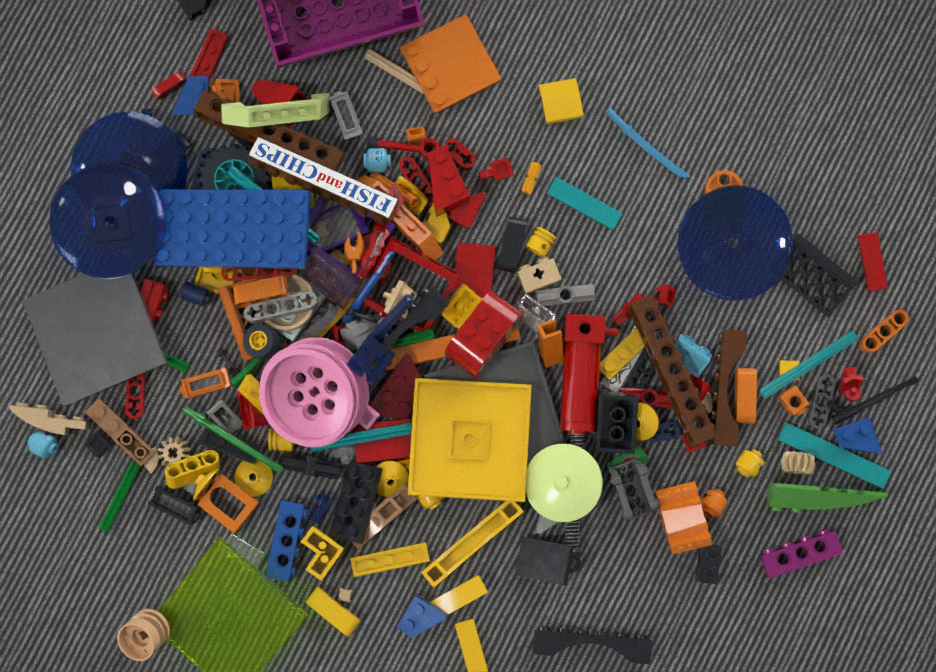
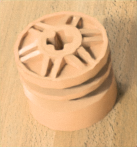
[117,609,170,661]

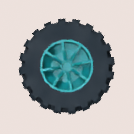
[198,144,273,190]

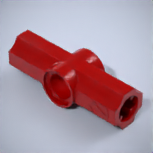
[620,387,673,409]

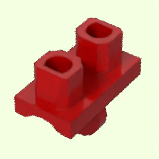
[838,367,864,402]

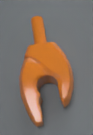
[344,231,364,274]

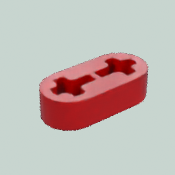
[152,71,187,100]
[445,139,475,170]

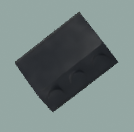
[595,390,639,454]

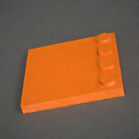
[400,14,502,114]

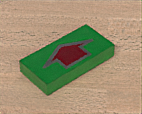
[606,444,649,478]

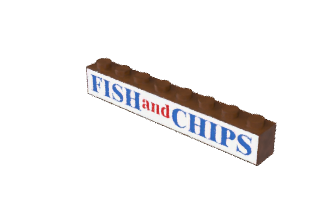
[247,136,399,226]

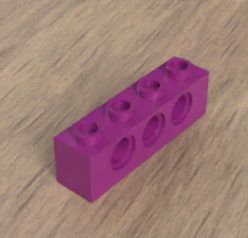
[759,528,843,578]

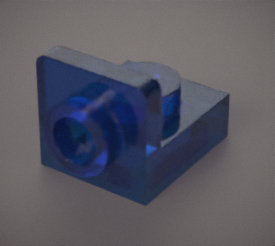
[311,492,332,524]

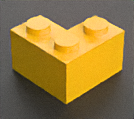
[301,526,345,581]

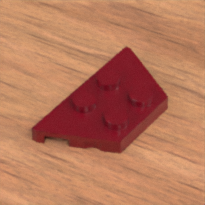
[368,352,422,419]

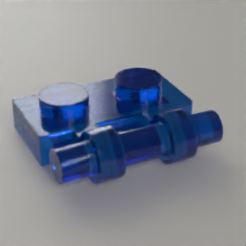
[346,334,395,385]

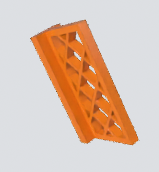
[218,278,288,362]

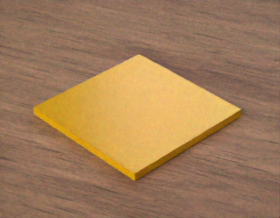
[408,378,531,502]

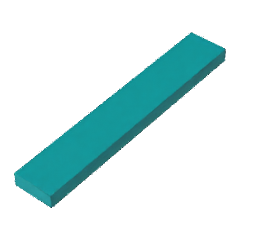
[777,422,892,489]

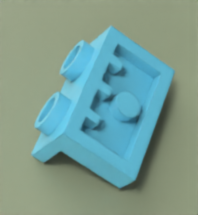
[666,334,712,377]

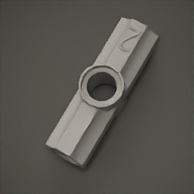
[536,284,595,307]

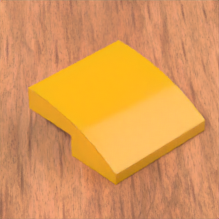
[539,78,584,124]

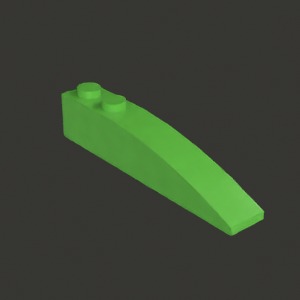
[767,483,888,513]

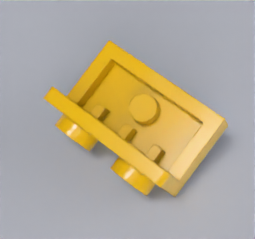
[440,284,482,329]

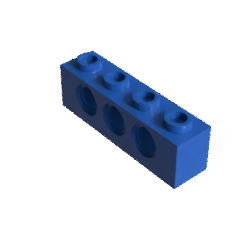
[265,500,308,582]

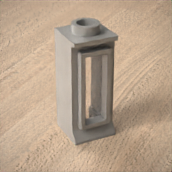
[330,91,364,144]

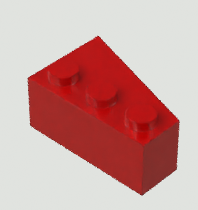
[428,145,471,217]

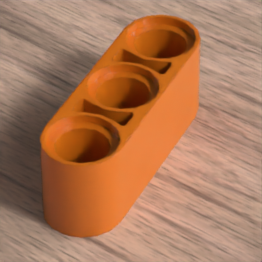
[233,276,290,308]
[859,310,909,353]
[734,368,757,424]

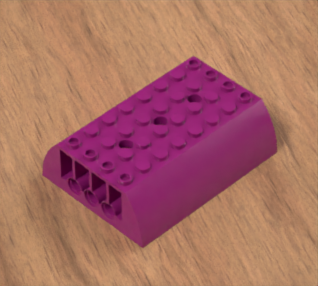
[257,0,425,68]

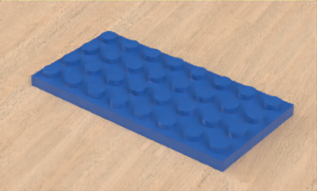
[154,189,311,269]

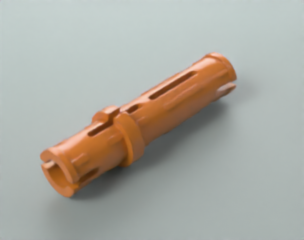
[370,172,419,208]

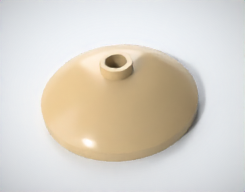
[260,275,314,331]

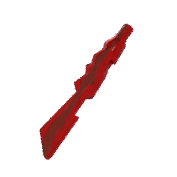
[358,184,404,280]

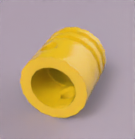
[525,227,556,258]
[268,428,294,451]

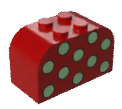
[445,290,523,380]

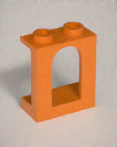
[198,474,260,533]

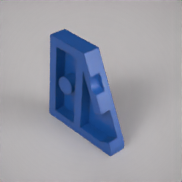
[172,76,209,115]
[833,417,882,454]
[397,594,448,638]

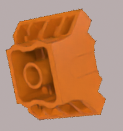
[655,481,712,555]

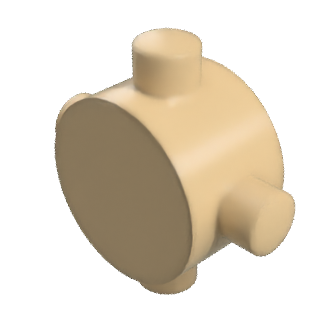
[337,587,353,603]

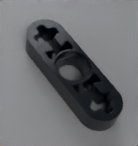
[627,348,666,389]

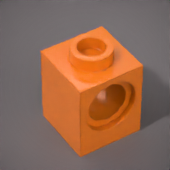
[777,385,809,416]

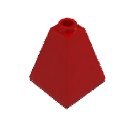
[251,79,308,128]

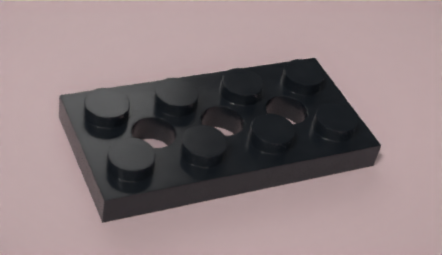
[329,461,383,545]

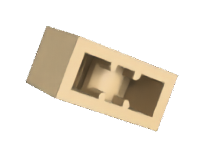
[517,257,562,295]

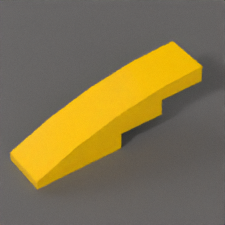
[430,575,488,615]

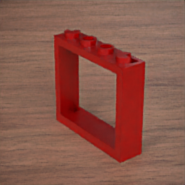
[358,237,459,333]

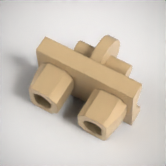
[383,280,417,318]

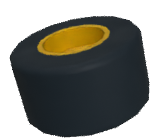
[243,323,281,359]

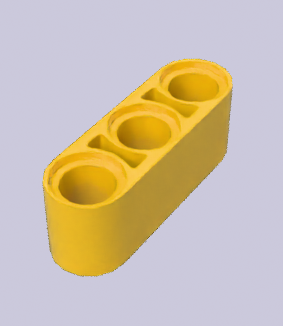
[165,450,220,489]
[305,586,361,637]

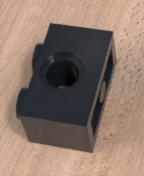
[695,544,722,585]

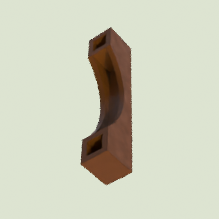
[709,329,747,447]

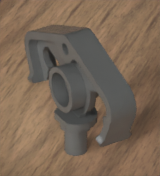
[299,302,339,339]

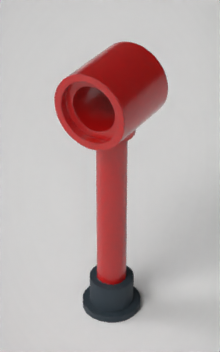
[367,135,439,162]

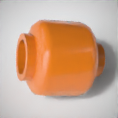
[701,489,728,519]

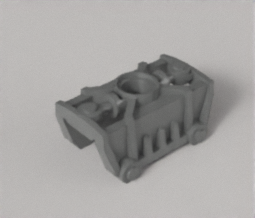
[608,458,659,522]

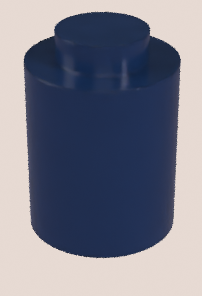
[180,281,211,307]

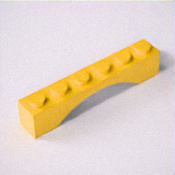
[421,501,524,588]

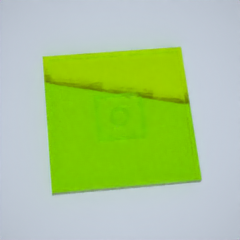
[157,537,309,672]

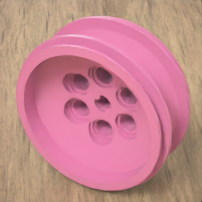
[259,337,369,447]

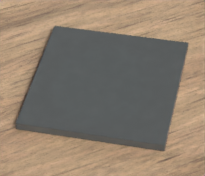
[23,256,168,407]
[424,341,566,464]

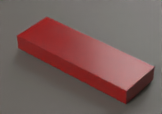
[190,28,229,81]
[857,232,888,292]

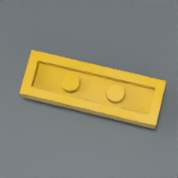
[600,328,645,381]

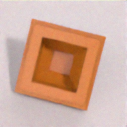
[405,126,426,145]

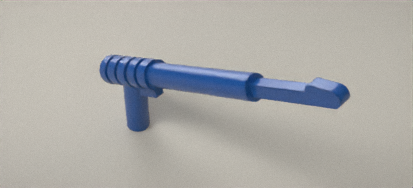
[342,251,394,323]

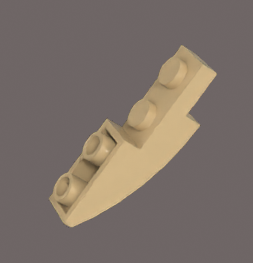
[9,402,90,436]

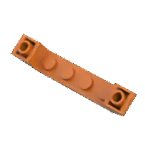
[357,175,443,261]

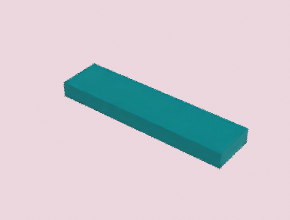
[547,177,623,231]

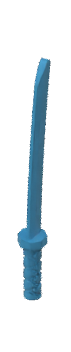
[605,107,690,178]

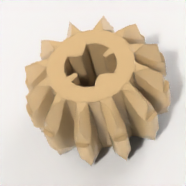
[158,437,191,466]
[781,451,815,475]

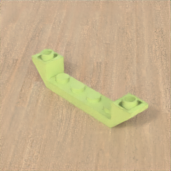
[222,93,330,127]

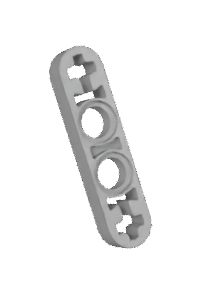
[244,291,319,324]

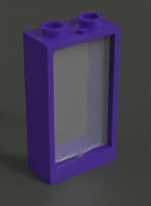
[306,205,370,262]

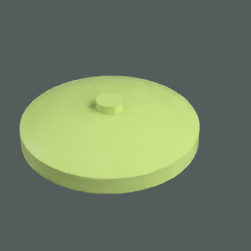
[526,444,603,522]

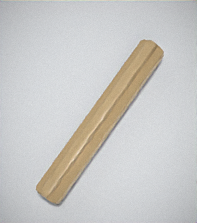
[365,49,424,94]

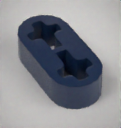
[647,421,681,442]

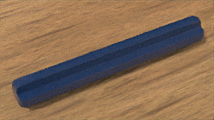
[366,294,415,346]

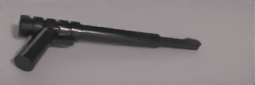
[827,377,919,425]

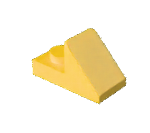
[238,374,264,415]

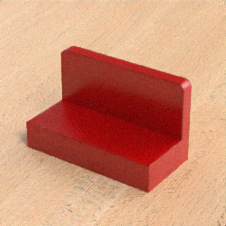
[236,392,270,430]

